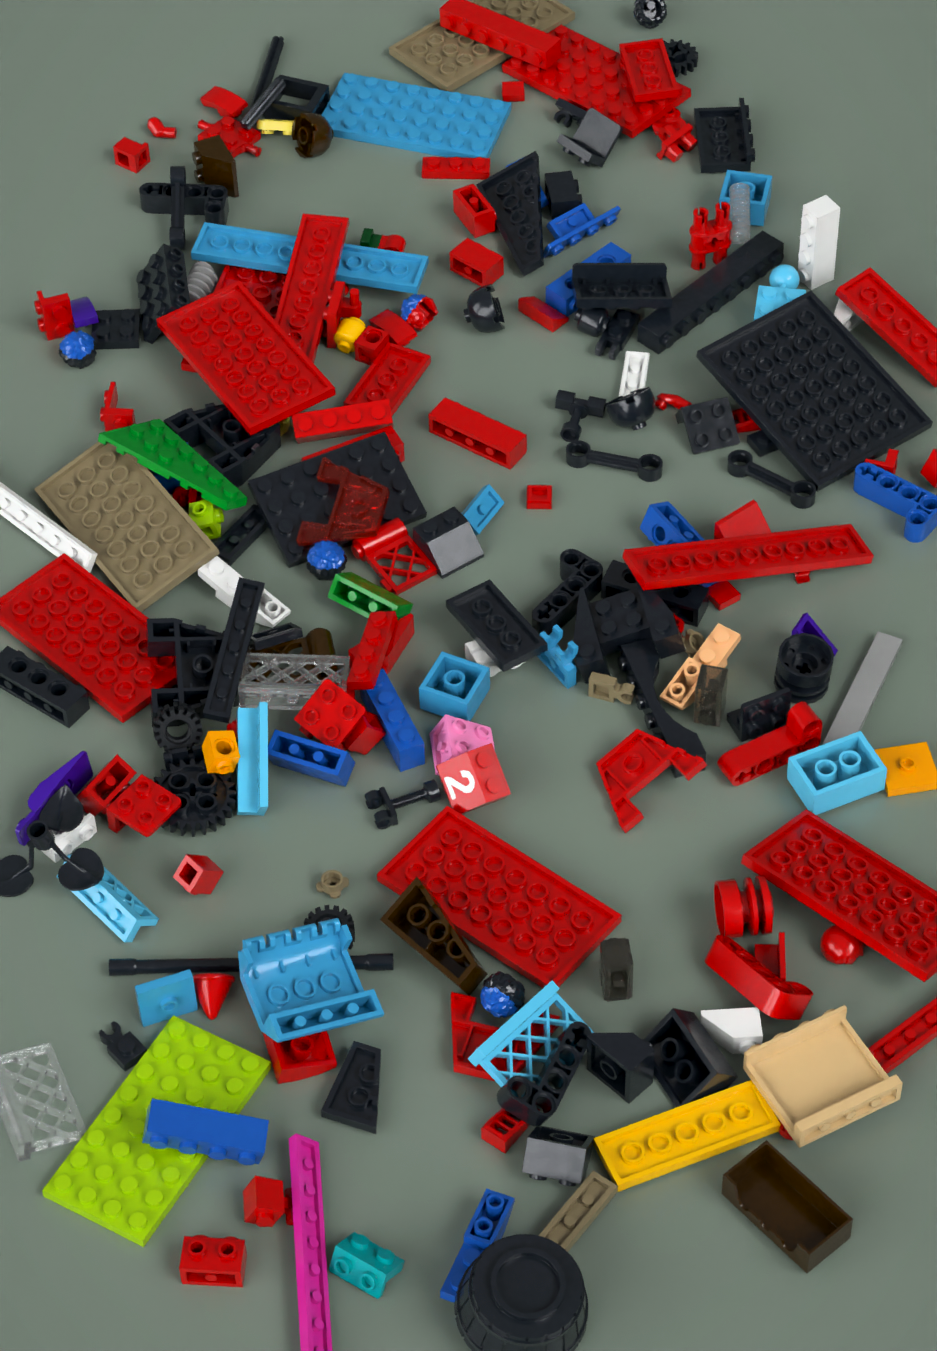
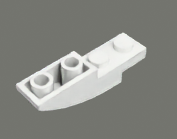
[198,556,291,628]

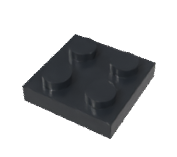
[91,309,141,350]

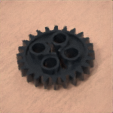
[154,758,237,837]

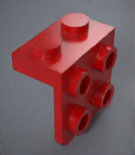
[294,679,366,751]
[106,774,182,837]

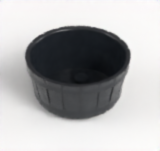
[454,1234,588,1351]

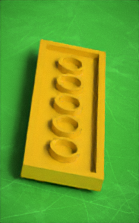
[593,1080,781,1192]

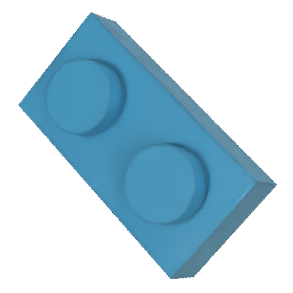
[461,484,505,535]

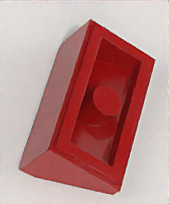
[518,296,569,332]

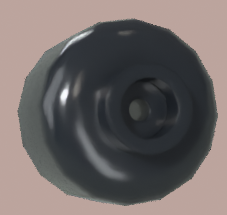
[574,308,611,337]

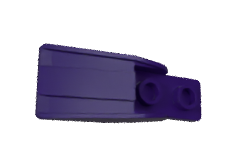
[15,751,93,846]

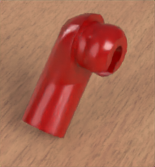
[147,117,176,139]

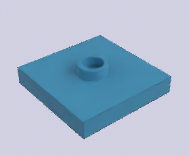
[135,969,198,1027]

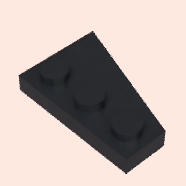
[321,1041,381,1134]

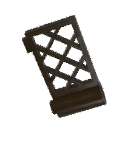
[239,628,339,696]

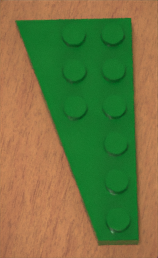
[98,419,248,511]

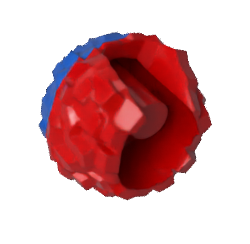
[401,293,438,331]

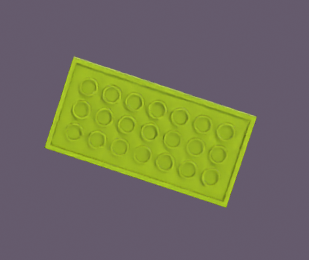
[42,1015,272,1247]

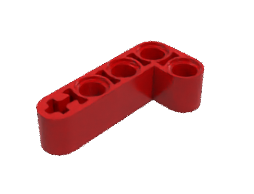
[717,702,822,786]
[704,935,813,1020]

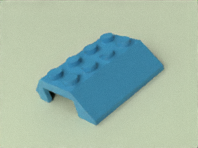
[238,918,384,1043]

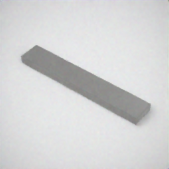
[823,632,903,744]

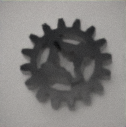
[664,39,698,77]

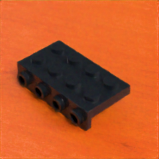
[694,98,755,173]
[136,243,190,344]
[571,263,672,310]

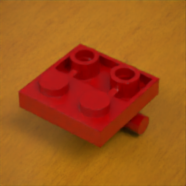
[323,281,362,349]

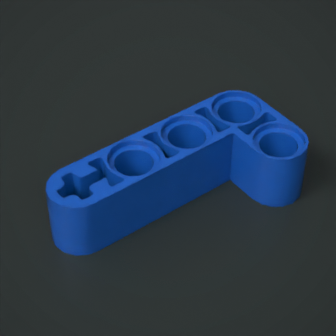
[853,462,937,543]

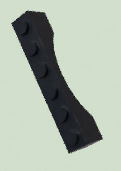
[617,638,706,778]

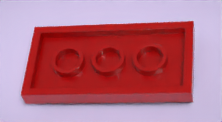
[619,38,679,103]
[343,342,431,416]

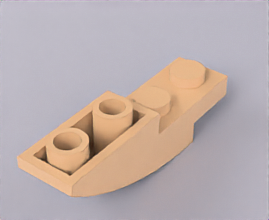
[659,623,741,710]

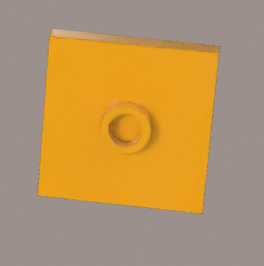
[874,742,937,797]

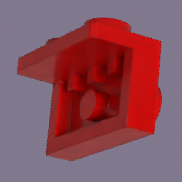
[34,291,75,341]

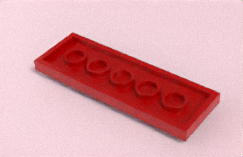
[835,267,937,388]

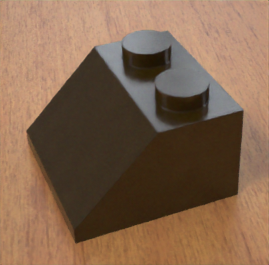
[192,135,239,198]

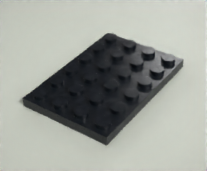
[248,432,427,568]

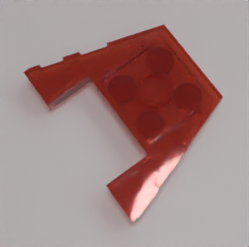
[296,457,390,546]

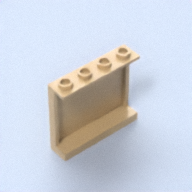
[743,1005,903,1148]

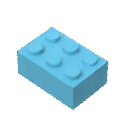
[787,731,887,815]

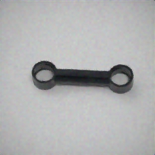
[169,166,186,250]
[566,440,663,482]
[727,450,816,509]

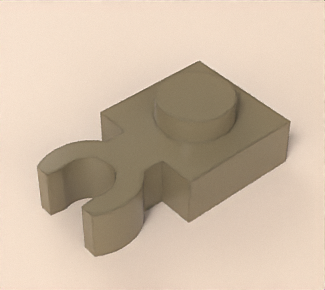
[588,672,635,704]

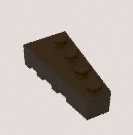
[380,877,488,996]

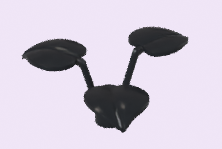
[0,785,104,897]

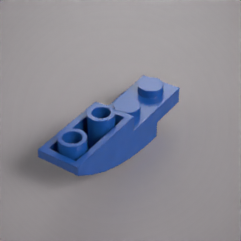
[440,1188,515,1303]

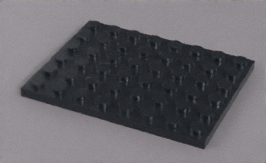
[696,291,933,492]

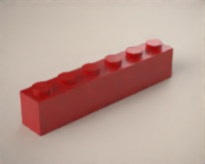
[439,0,561,70]

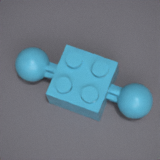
[753,264,806,321]

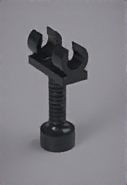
[364,779,441,829]

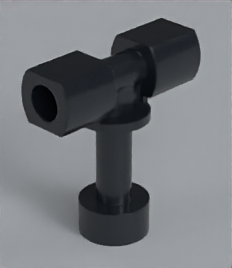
[555,390,606,442]

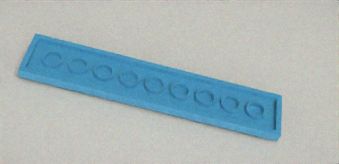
[191,222,429,294]

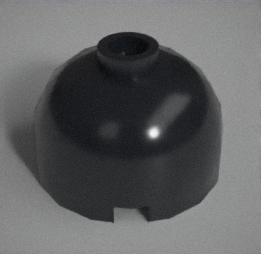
[464,284,505,333]
[605,387,656,431]

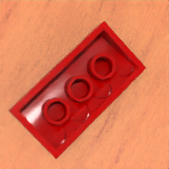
[262,1031,337,1084]

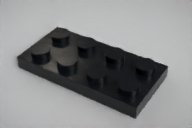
[446,579,547,672]

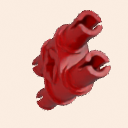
[689,202,732,271]

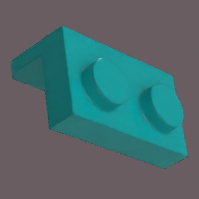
[329,1232,405,1299]

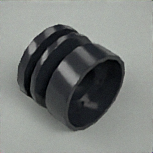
[774,633,834,704]

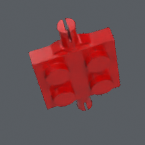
[197,115,262,158]

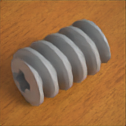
[187,261,218,303]

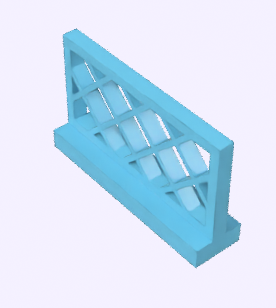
[468,980,594,1097]

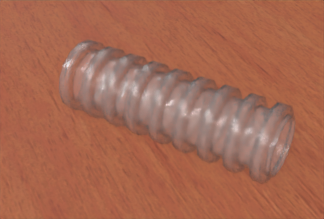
[729,182,751,244]

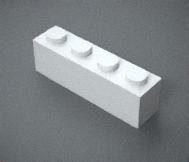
[797,195,840,290]

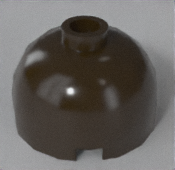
[292,112,334,158]

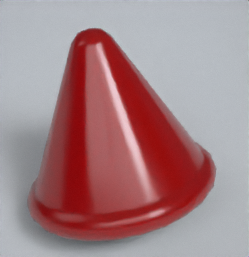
[193,973,236,1020]

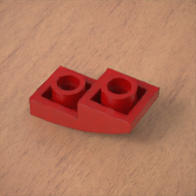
[200,86,248,118]
[369,309,418,346]

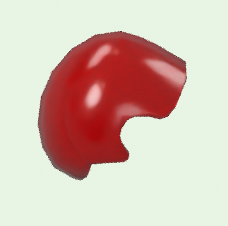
[820,925,864,965]

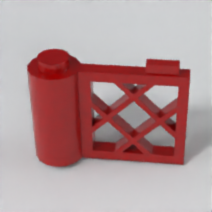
[351,517,438,595]

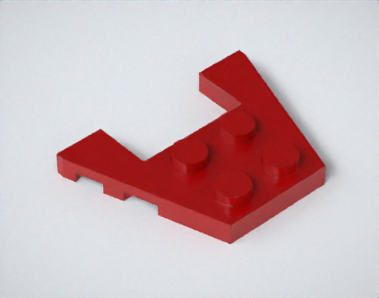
[596,729,707,833]
[451,992,560,1081]

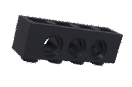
[601,560,709,627]
[0,646,90,728]

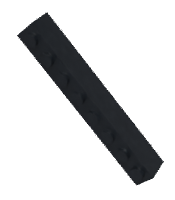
[637,231,784,354]

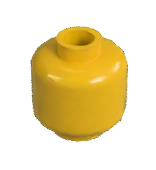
[334,317,366,353]

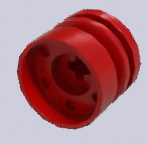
[714,875,774,939]

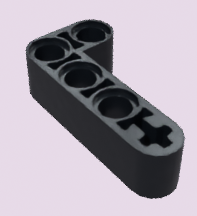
[139,183,229,225]
[532,549,603,635]
[497,1022,591,1126]

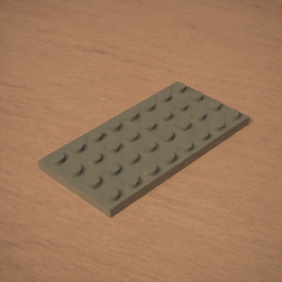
[389,0,575,92]
[34,442,220,612]

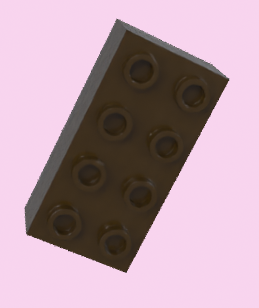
[721,1140,853,1273]

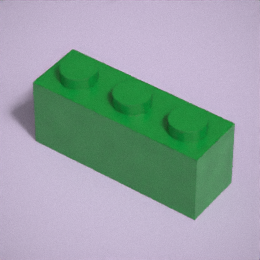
[327,572,413,620]

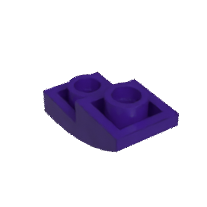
[70,296,99,328]

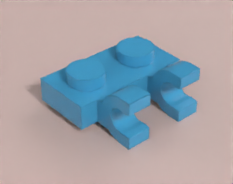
[537,624,578,689]

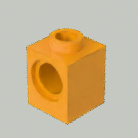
[201,730,240,774]

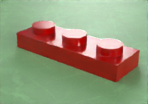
[422,157,490,180]

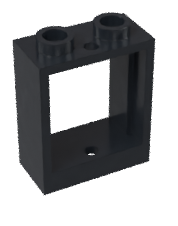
[264,75,330,120]

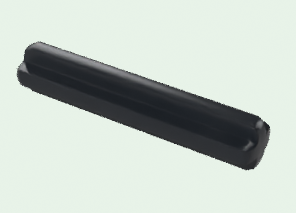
[240,77,286,130]

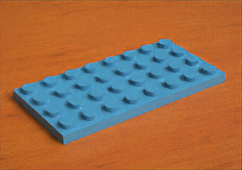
[322,73,512,158]

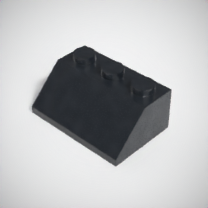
[644,1008,738,1107]

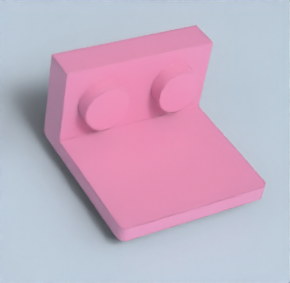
[429,714,495,776]

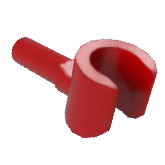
[794,571,810,584]

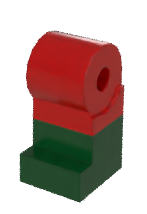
[360,228,406,252]

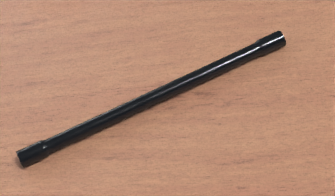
[109,953,394,976]

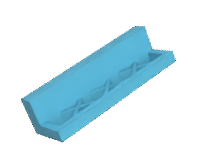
[237,702,268,816]
[56,854,159,943]

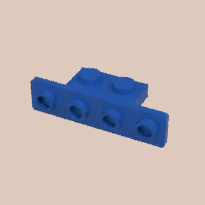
[543,203,621,258]

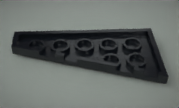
[476,151,544,276]

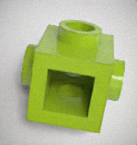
[188,499,224,539]

